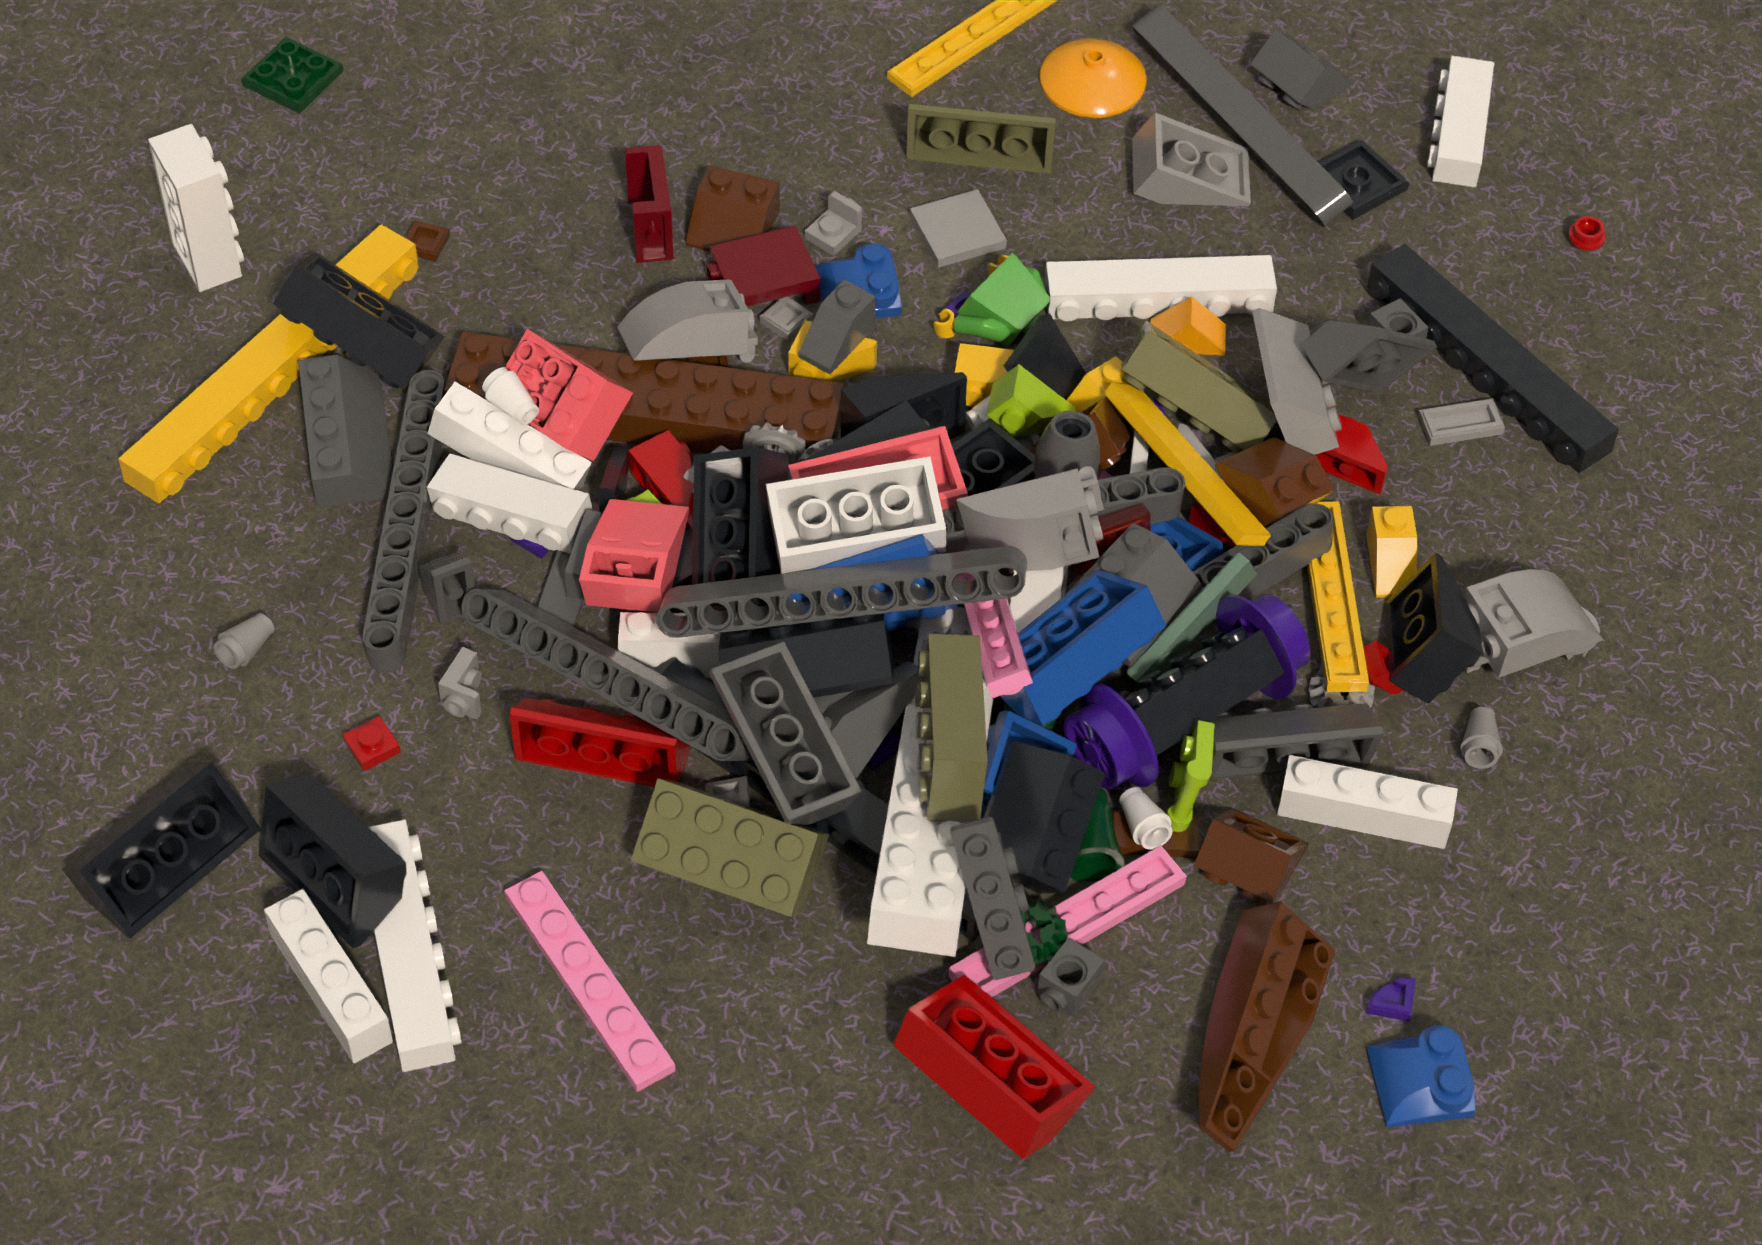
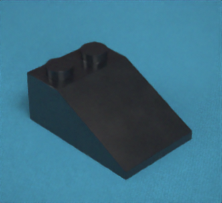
[841,372,967,440]
[1384,553,1482,704]

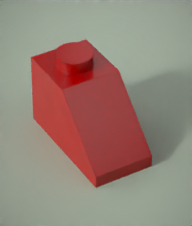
[1316,414,1388,495]

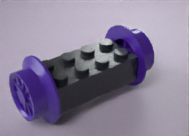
[1064,594,1310,789]

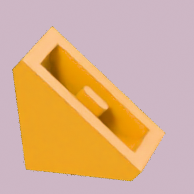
[1150,297,1226,356]

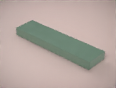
[1126,552,1257,688]

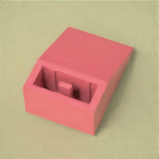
[505,329,633,461]
[579,499,689,613]

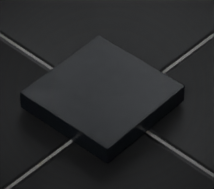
[1319,139,1409,220]
[1003,314,1086,400]

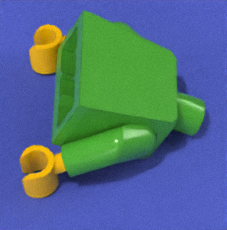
[933,253,1050,346]

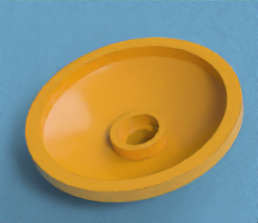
[1040,38,1146,118]

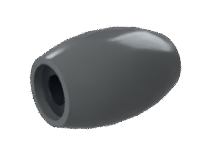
[1034,411,1100,479]

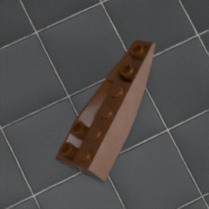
[1199,902,1336,1152]

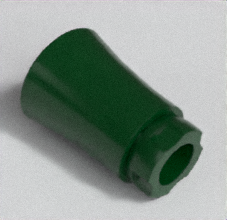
[1070,788,1125,882]

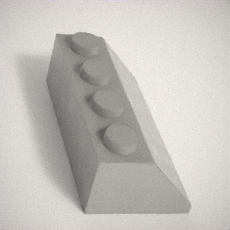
[1252,308,1342,455]

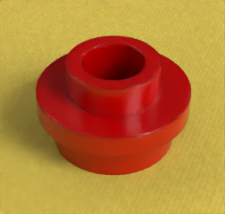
[1568,216,1606,251]

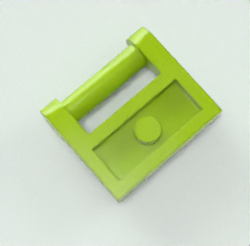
[1167,720,1215,832]

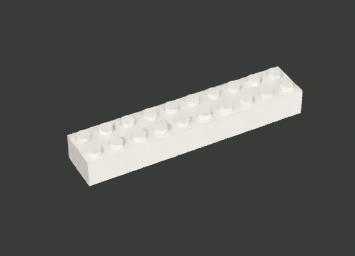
[867,607,993,957]

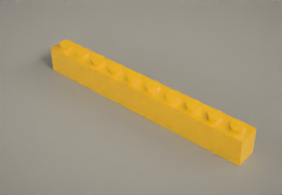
[118,224,419,504]

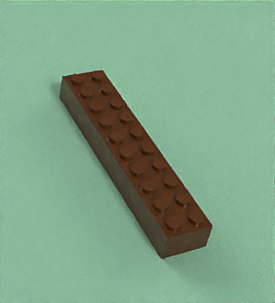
[444,332,844,454]

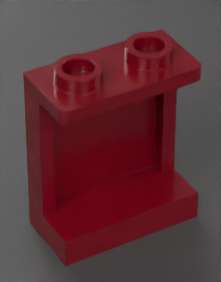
[625,145,674,263]
[706,225,820,307]

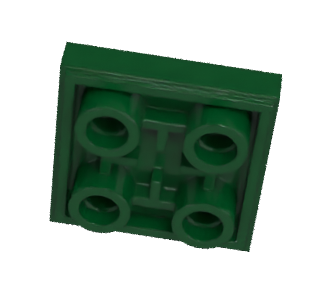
[241,37,344,114]

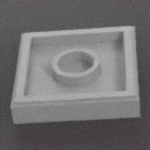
[909,189,1007,268]

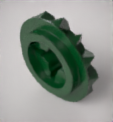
[1022,899,1067,965]

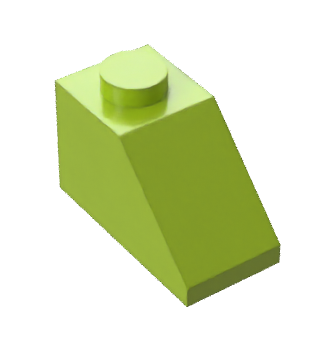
[987,364,1076,437]

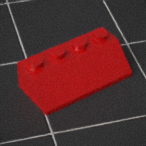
[509,698,690,787]
[893,974,1095,1160]

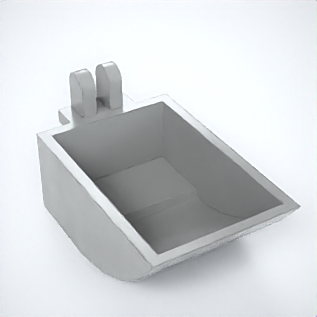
[617,279,758,363]
[956,466,1104,571]
[1464,569,1604,678]

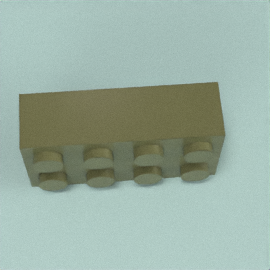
[915,634,988,821]
[631,779,829,917]

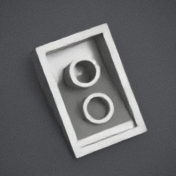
[1132,112,1251,206]

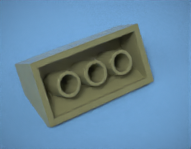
[906,104,1057,174]
[1121,321,1277,453]

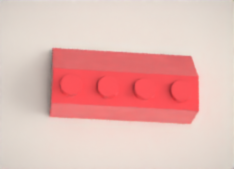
[788,426,968,510]

